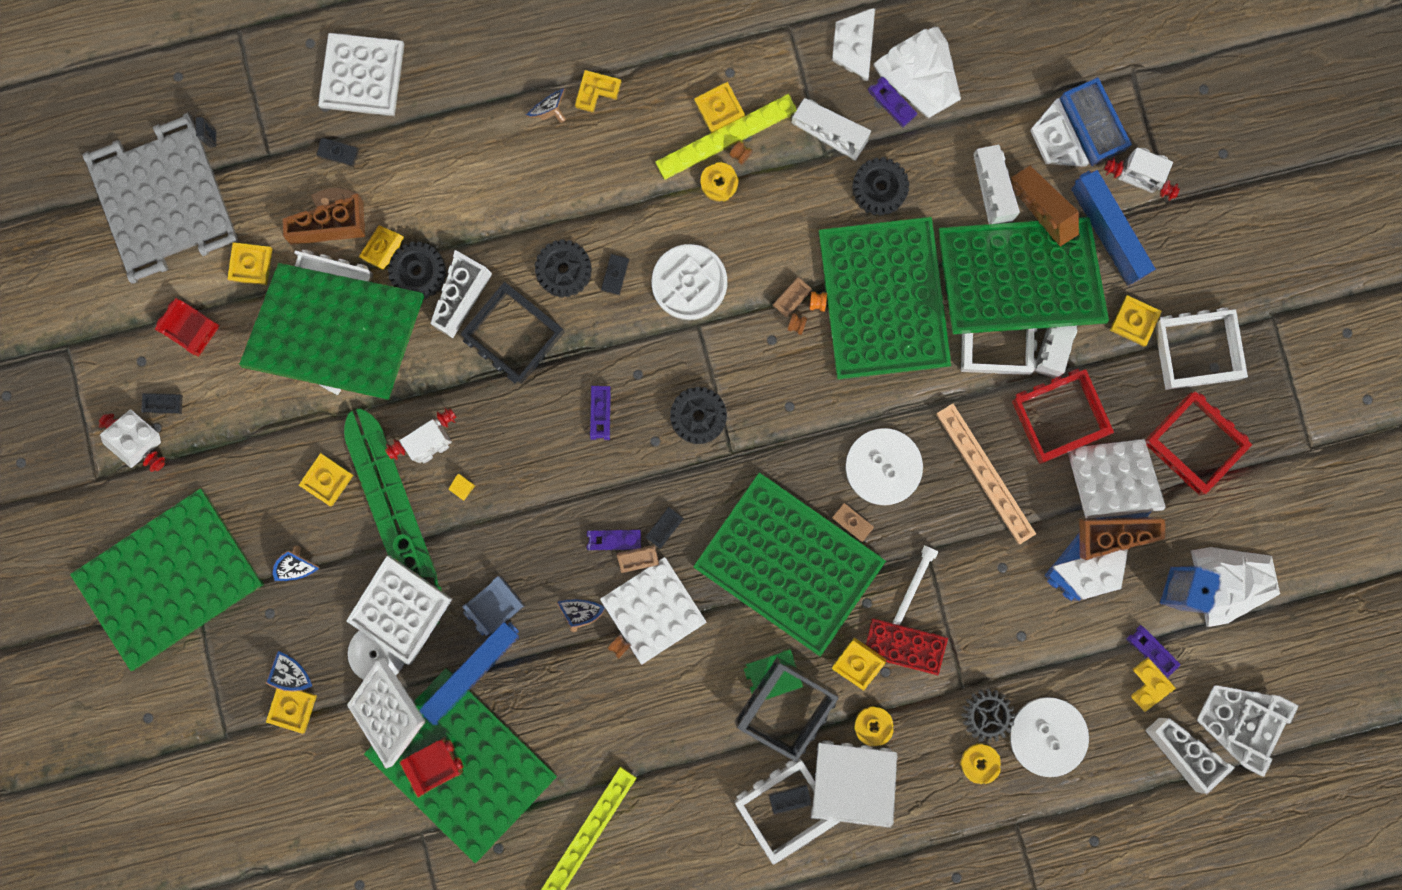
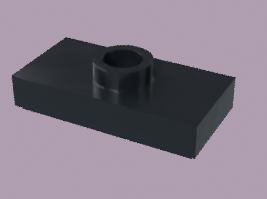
[196,117,217,148]
[316,138,359,167]
[601,254,630,296]
[141,393,183,414]
[645,507,684,549]
[768,784,812,815]

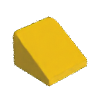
[448,473,476,501]

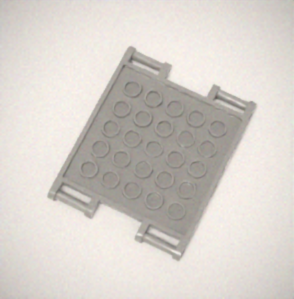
[82,112,239,284]

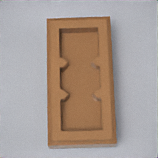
[773,277,812,318]
[832,503,874,542]
[617,545,659,573]

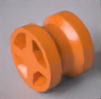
[809,291,827,312]

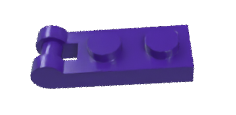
[868,76,918,128]
[590,386,611,440]
[587,530,641,550]
[1126,625,1181,678]

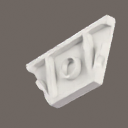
[832,9,875,81]
[1030,98,1089,166]
[1053,549,1128,599]

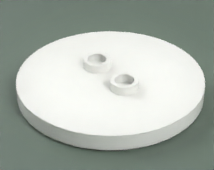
[651,244,727,320]
[846,429,923,505]
[1009,697,1089,777]

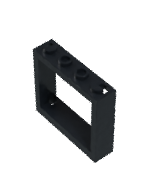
[461,282,565,385]
[735,657,839,761]

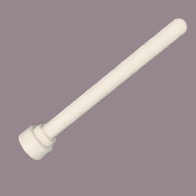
[893,545,938,625]

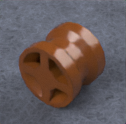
[729,141,753,165]
[787,313,807,335]
[607,634,631,659]

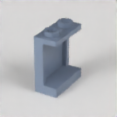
[462,576,525,636]

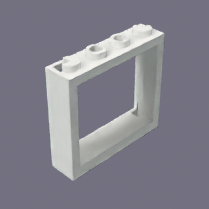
[1155,308,1248,390]
[961,329,1037,375]
[735,759,840,865]

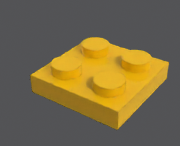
[694,82,745,133]
[359,225,404,269]
[227,243,273,285]
[1110,295,1162,346]
[299,453,354,507]
[832,638,886,691]
[266,689,317,734]

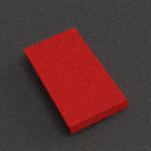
[865,618,948,676]

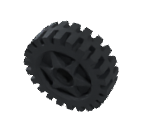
[852,157,909,216]
[535,240,592,298]
[388,242,447,299]
[670,387,727,444]

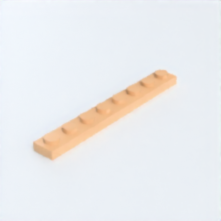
[936,404,1036,544]

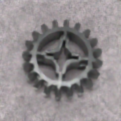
[962,689,1015,743]

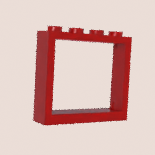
[1012,369,1114,464]
[1145,391,1253,495]

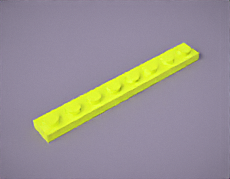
[656,94,797,180]
[541,766,637,890]

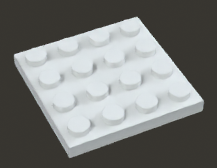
[319,33,404,116]
[1068,439,1166,519]
[347,556,452,665]
[600,557,707,665]
[347,658,425,768]

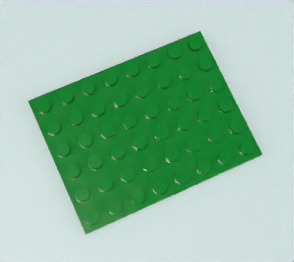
[818,217,951,380]
[938,217,1109,334]
[239,263,424,400]
[693,473,886,657]
[70,489,264,671]
[364,668,558,864]

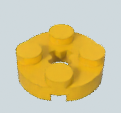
[700,162,738,201]
[854,706,894,746]
[960,743,1001,784]

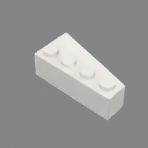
[792,98,871,161]
[973,145,1020,224]
[431,250,492,338]
[1033,326,1077,378]
[1145,718,1234,794]

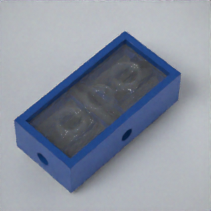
[1060,78,1132,167]
[1160,567,1221,613]

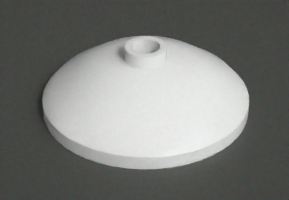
[348,630,405,680]

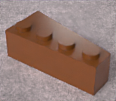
[1011,166,1079,247]
[283,193,365,245]
[1079,517,1165,560]

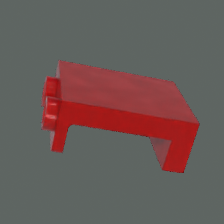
[155,298,220,357]
[400,737,464,797]

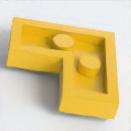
[575,70,621,113]
[1131,657,1176,712]

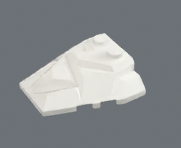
[874,27,961,118]
[1191,547,1280,627]
[1197,685,1298,777]

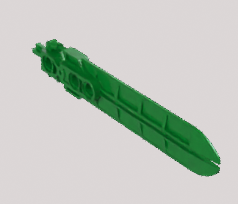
[344,409,442,625]

